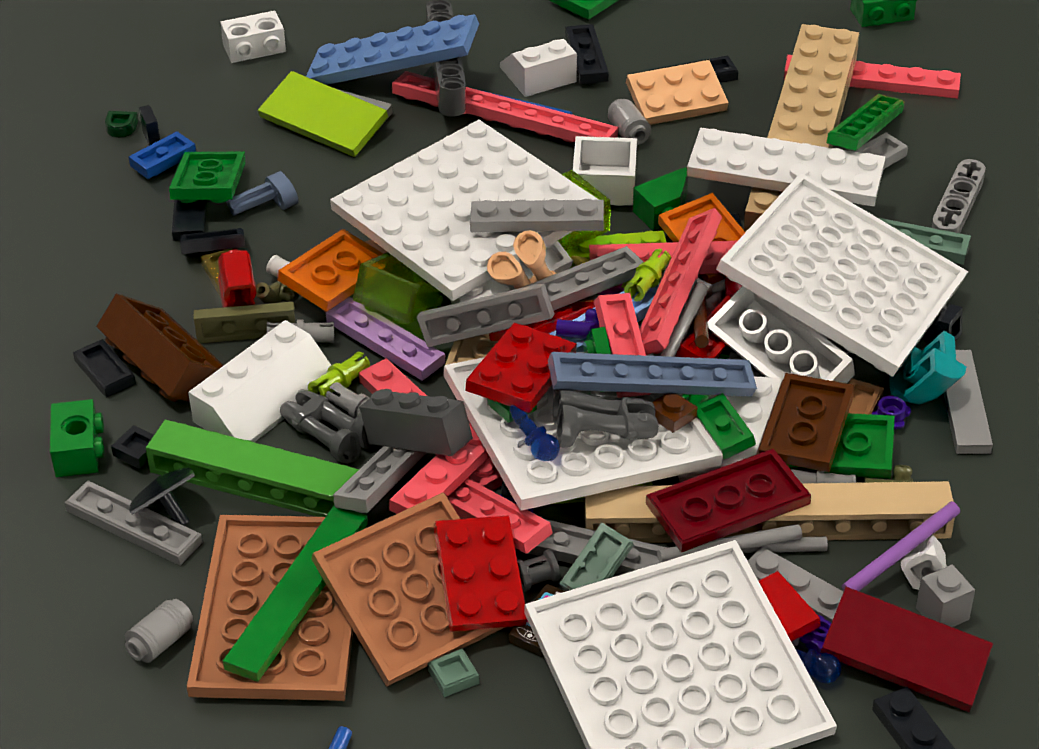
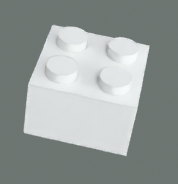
[572,136,637,206]

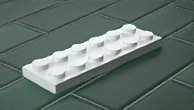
[687,128,885,206]

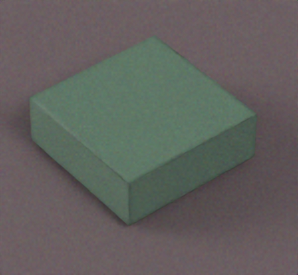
[428,648,479,698]

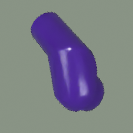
[556,309,600,339]

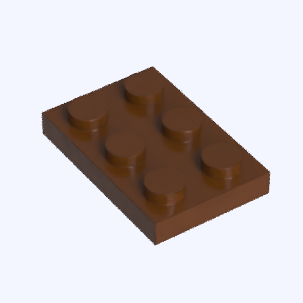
[759,373,854,472]

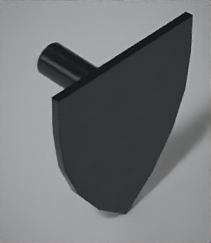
[129,468,195,525]

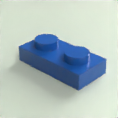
[129,131,196,179]

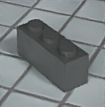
[359,389,473,456]

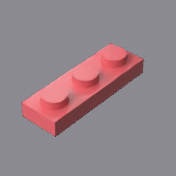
[594,293,651,398]

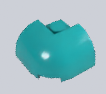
[889,331,967,405]

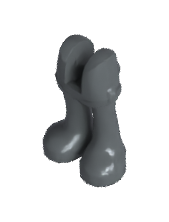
[280,389,374,464]
[552,389,659,448]

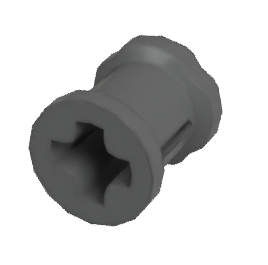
[517,549,560,592]

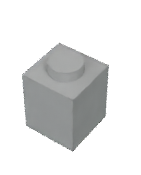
[916,564,975,627]

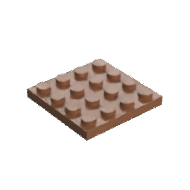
[312,492,505,687]

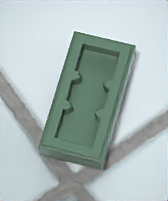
[560,522,634,591]

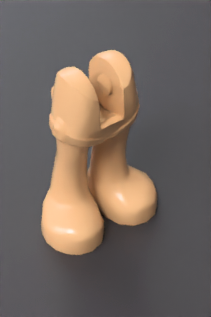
[487,230,556,289]

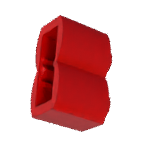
[218,250,256,308]

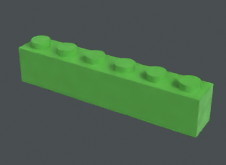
[146,419,359,517]

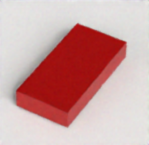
[759,571,821,642]

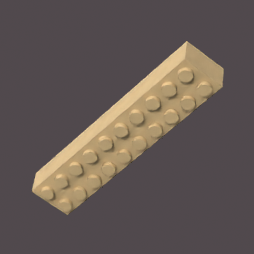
[744,24,859,232]

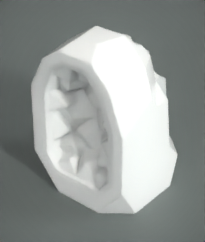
[900,534,947,590]

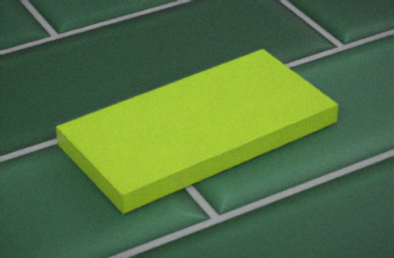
[258,71,388,157]

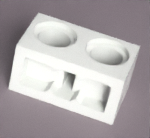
[220,11,286,63]

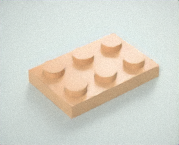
[626,60,729,125]

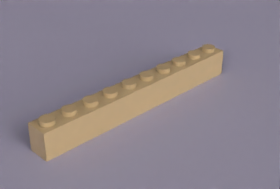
[584,481,955,543]

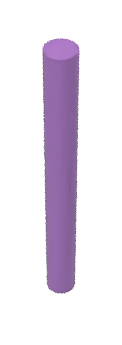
[842,501,960,591]

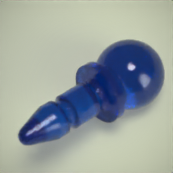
[509,405,560,461]
[796,649,841,684]

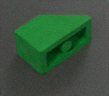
[633,167,688,231]

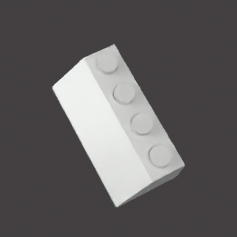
[707,286,855,383]
[188,320,331,442]

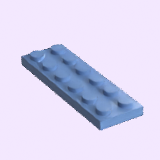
[306,14,479,85]

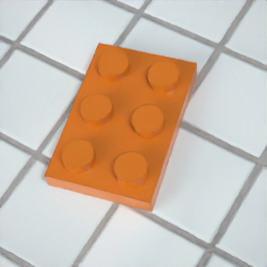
[658,193,745,284]
[278,229,392,312]

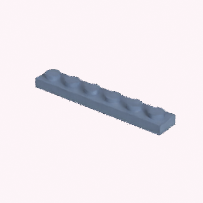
[548,352,757,397]

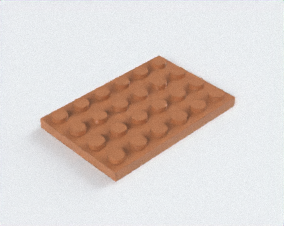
[187,515,366,701]

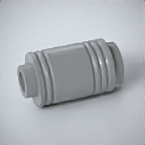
[608,99,651,145]
[125,599,193,663]

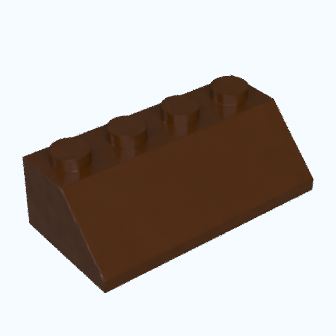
[96,293,224,402]

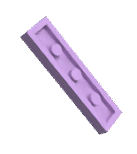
[326,297,445,381]

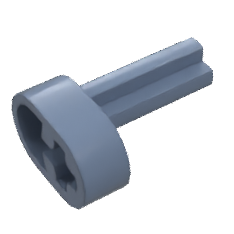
[226,171,299,216]

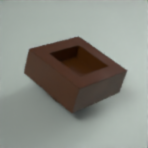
[652,394,698,433]

